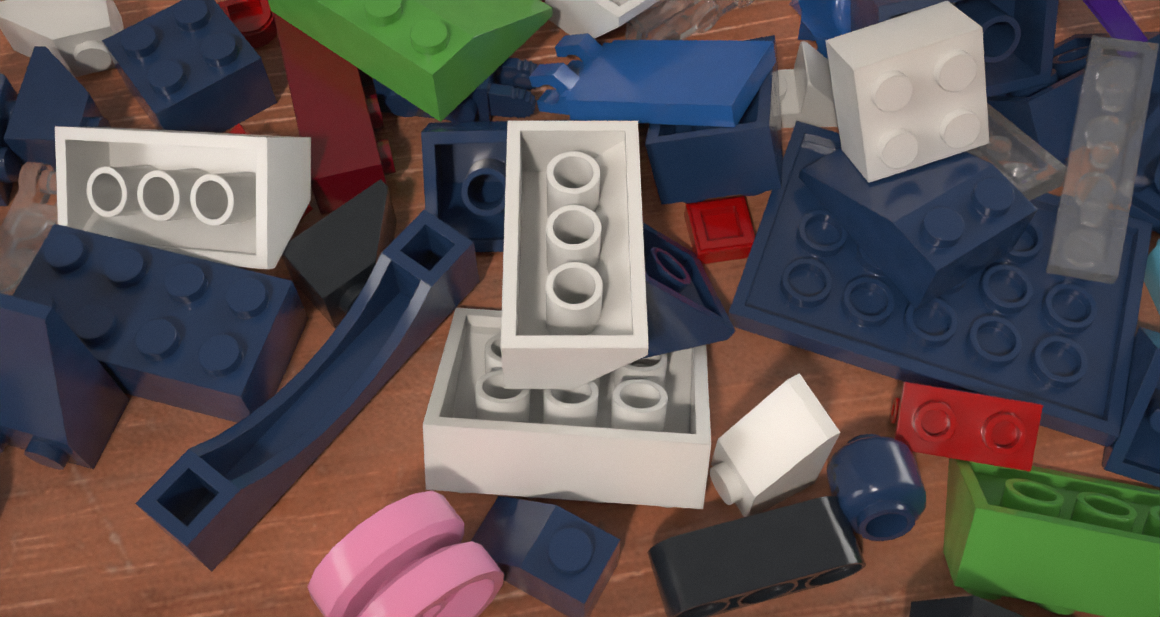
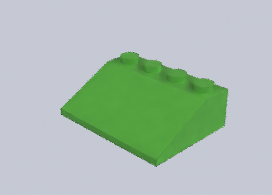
[268,0,553,122]

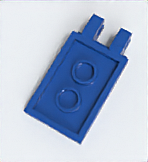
[529,33,776,127]

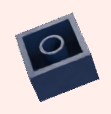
[102,0,277,133]

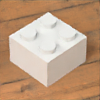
[825,1,989,183]

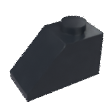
[282,179,397,329]

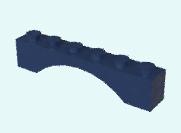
[135,209,480,572]

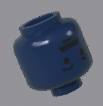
[827,434,926,541]

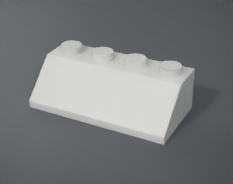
[501,121,648,389]
[55,126,311,269]

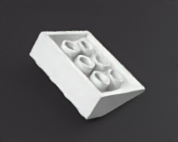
[423,308,711,509]

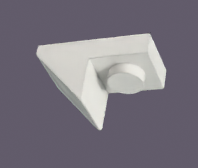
[778,41,838,128]

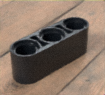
[647,496,866,617]

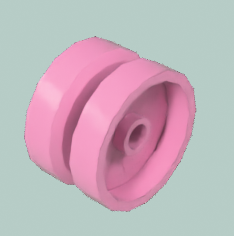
[308,490,504,617]

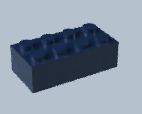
[12,223,309,423]

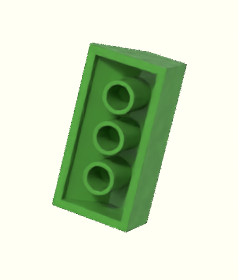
[943,458,1160,617]

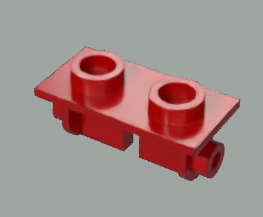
[890,381,1043,472]

